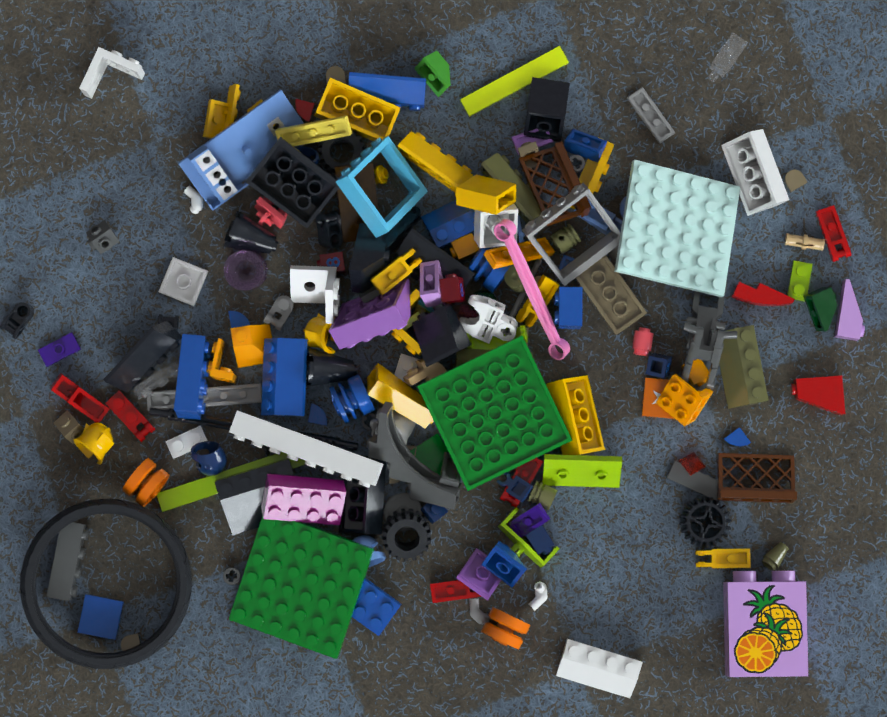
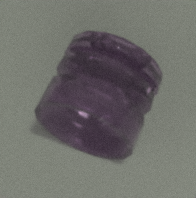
[224,250,268,291]

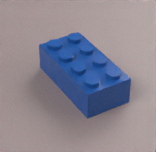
[174,334,212,420]

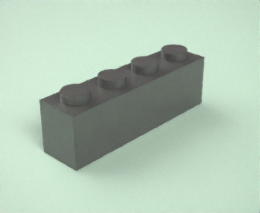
[46,522,89,601]

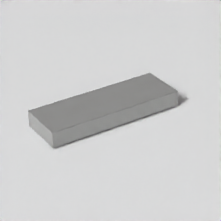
[627,87,675,144]

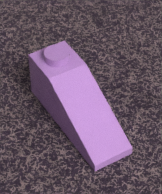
[834,279,865,341]

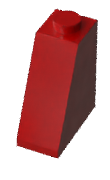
[791,375,846,415]

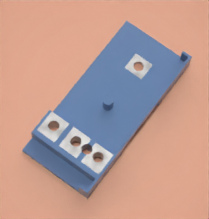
[178,89,305,211]

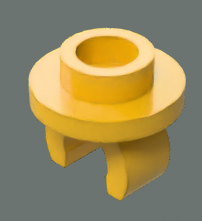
[374,165,389,184]

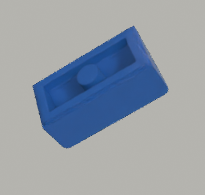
[564,129,607,162]

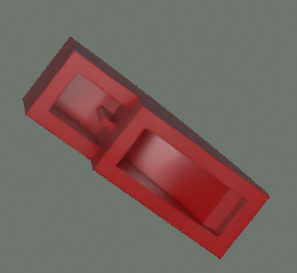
[731,282,795,306]
[50,373,109,423]

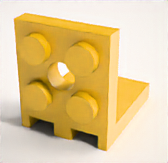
[391,289,422,356]

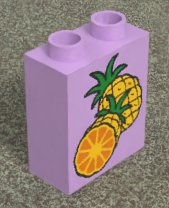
[723,571,808,677]

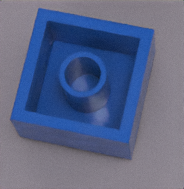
[554,287,583,329]

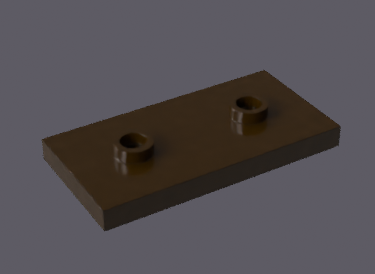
[334,162,378,243]

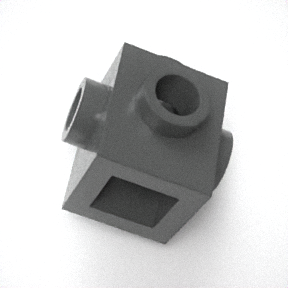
[86,220,120,254]

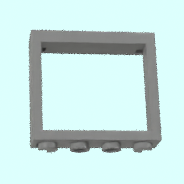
[522,183,621,286]

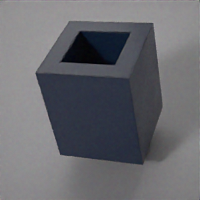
[646,353,673,378]
[525,525,554,556]

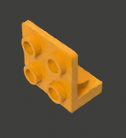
[207,338,237,384]
[656,374,713,426]

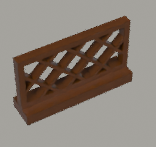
[518,142,591,226]
[717,453,797,503]

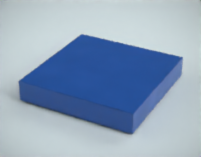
[77,594,124,640]

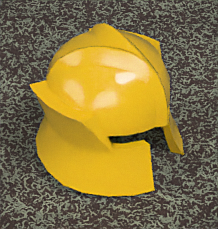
[303,313,335,354]
[73,423,114,465]

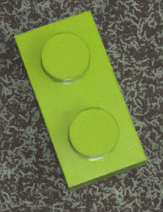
[787,261,813,302]

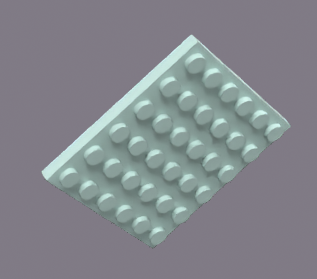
[614,160,740,297]

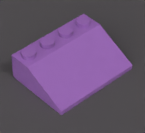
[329,278,411,350]

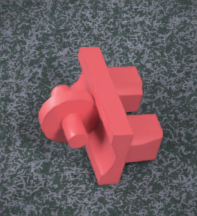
[254,197,288,229]

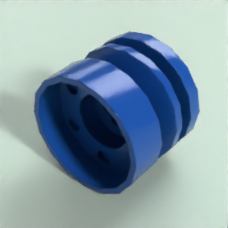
[469,247,513,293]
[329,374,375,424]

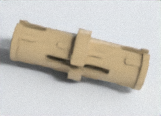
[785,233,825,251]

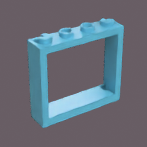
[336,136,428,238]

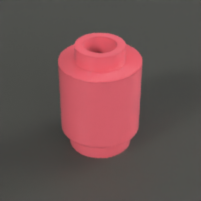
[632,327,654,356]

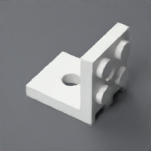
[79,47,145,99]
[290,265,340,324]

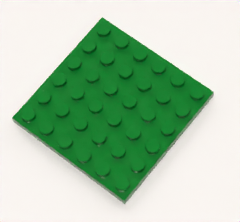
[417,335,572,491]
[229,516,374,659]

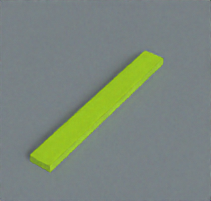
[157,452,306,512]

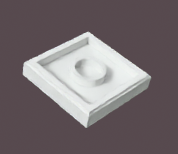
[158,257,209,306]

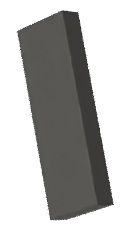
[667,460,727,501]

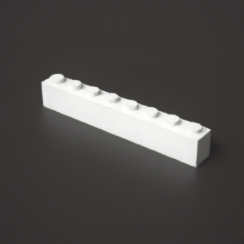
[229,410,384,488]

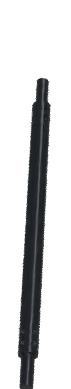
[149,407,358,451]

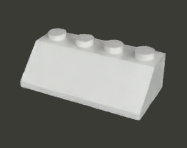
[721,129,789,216]
[556,639,643,698]

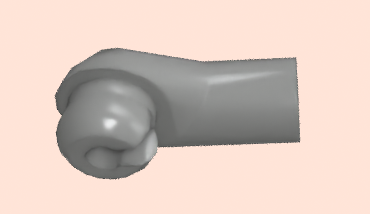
[469,599,490,625]

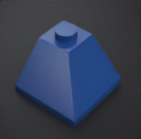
[481,541,527,588]

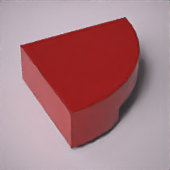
[295,99,315,123]

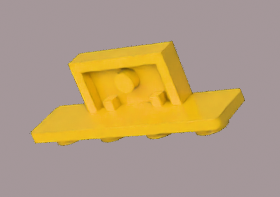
[203,84,241,139]
[570,137,614,210]

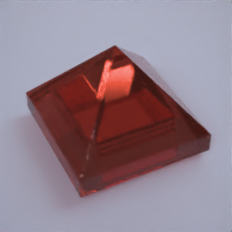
[679,452,706,476]

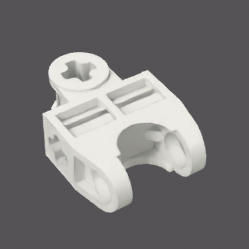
[459,295,518,343]

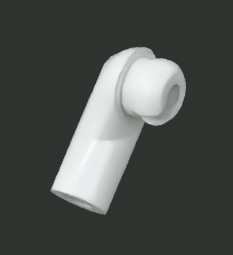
[184,185,203,214]
[529,581,548,610]

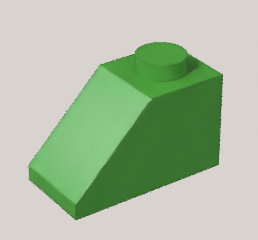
[414,51,451,97]

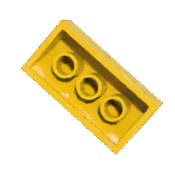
[314,78,400,141]
[398,131,473,192]
[546,375,605,455]

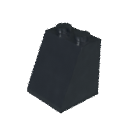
[524,77,570,142]
[412,303,472,367]

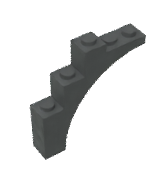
[366,401,461,510]

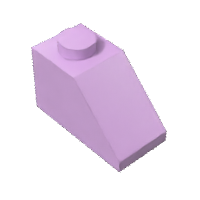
[420,260,445,307]

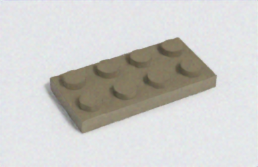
[575,255,647,336]

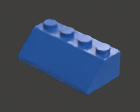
[349,72,426,111]
[421,200,475,249]
[261,338,308,417]

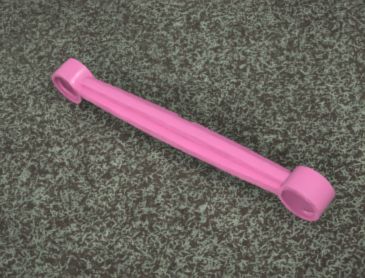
[494,219,570,360]

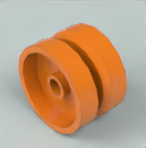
[122,458,170,507]
[481,607,530,650]

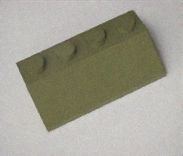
[480,153,546,224]
[719,325,769,409]

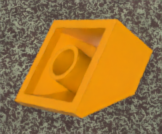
[230,324,272,368]

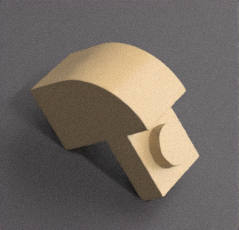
[403,359,447,386]

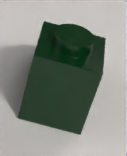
[803,287,837,332]

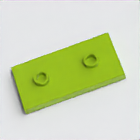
[542,454,622,488]

